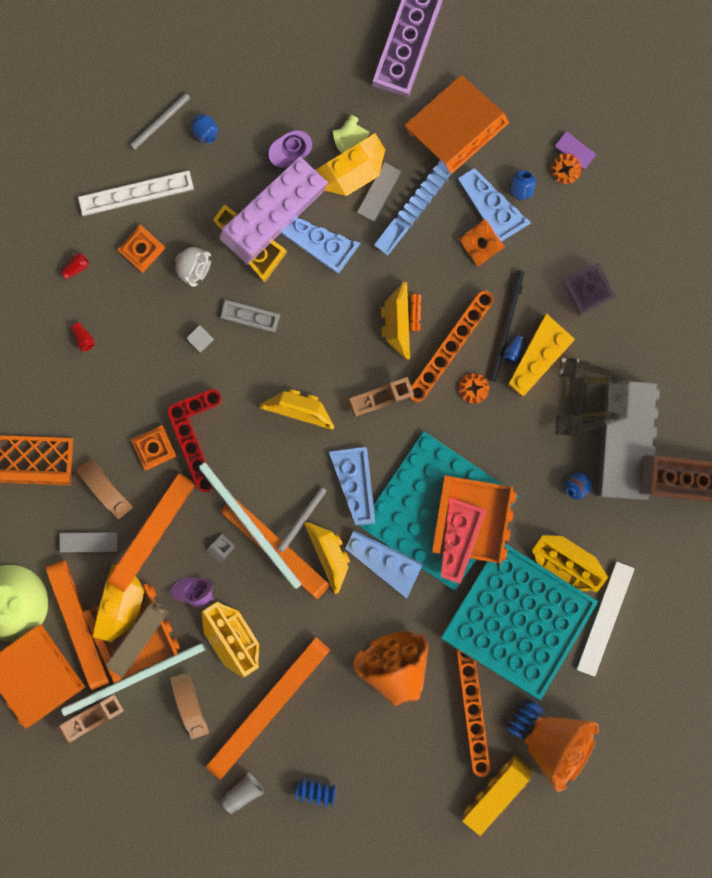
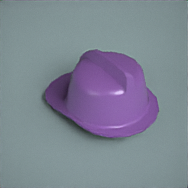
[268,130,312,168]
[171,577,214,608]

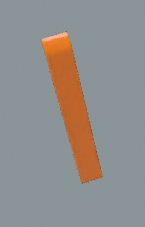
[205,637,331,780]

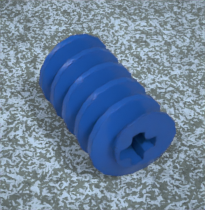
[504,696,545,739]
[294,777,336,809]

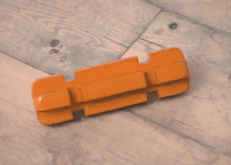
[410,294,421,332]

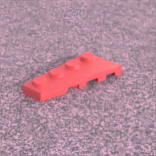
[441,498,486,584]

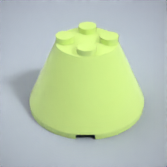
[0,565,48,642]

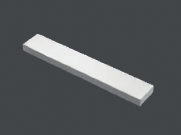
[78,171,194,216]
[576,562,635,676]

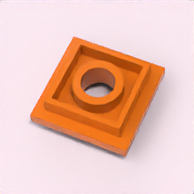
[459,219,505,267]
[117,225,166,273]
[131,425,177,471]

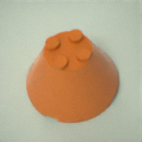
[353,631,429,706]
[525,717,599,791]

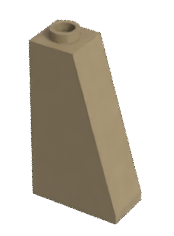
[106,601,169,677]

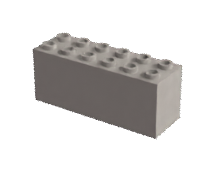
[597,380,660,500]

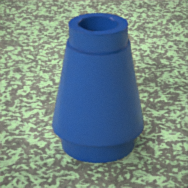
[503,334,526,364]

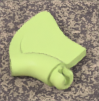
[333,115,370,154]

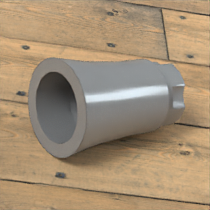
[220,772,264,814]

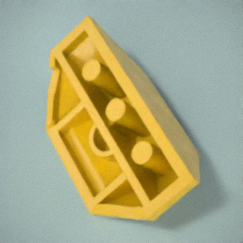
[315,133,385,196]
[381,282,410,360]
[259,389,334,430]
[304,522,350,594]
[532,535,608,592]
[92,564,145,642]
[201,602,259,678]

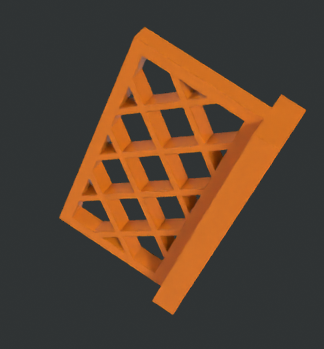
[0,435,73,486]

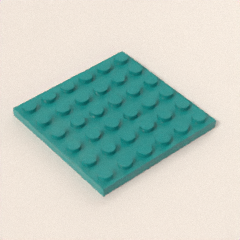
[360,431,519,591]
[441,544,598,701]

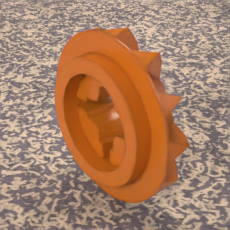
[551,153,581,184]
[459,373,489,404]

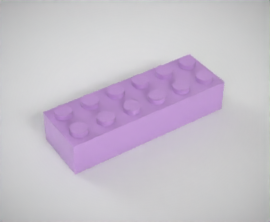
[372,0,443,98]
[219,157,328,265]

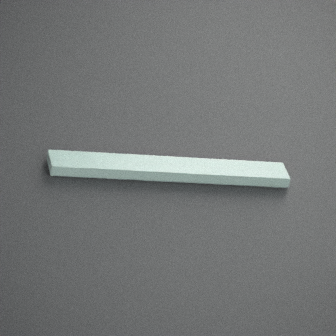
[200,463,302,589]
[61,643,206,716]

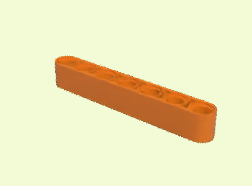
[409,291,493,402]
[107,473,195,593]
[220,498,331,599]
[46,560,111,691]
[456,650,490,777]

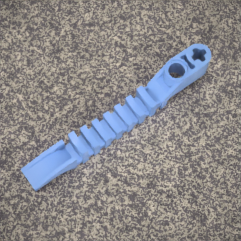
[374,161,453,256]

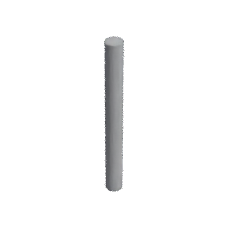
[130,93,190,150]
[277,487,327,553]

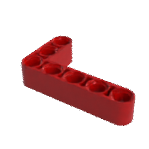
[168,389,222,492]

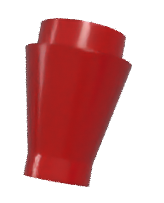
[61,252,90,279]
[70,323,95,352]

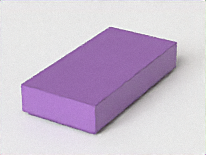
[555,131,597,170]

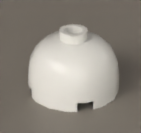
[175,247,211,286]

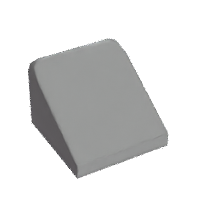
[186,325,214,353]
[207,533,236,563]

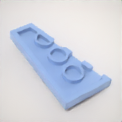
[458,168,531,241]
[280,218,360,275]
[329,447,375,526]
[345,530,423,598]

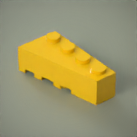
[213,204,287,282]
[507,313,575,398]
[462,754,532,836]

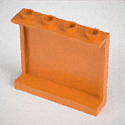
[405,75,509,174]
[432,476,517,564]
[83,583,180,683]
[0,624,85,729]

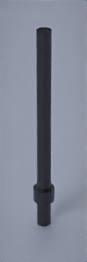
[488,270,525,382]

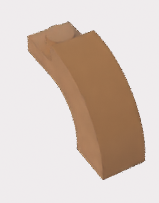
[348,377,414,417]
[77,458,133,520]
[170,672,210,740]
[56,694,124,744]

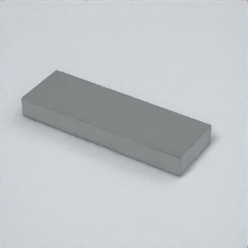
[357,162,401,222]
[220,300,280,333]
[60,532,118,552]

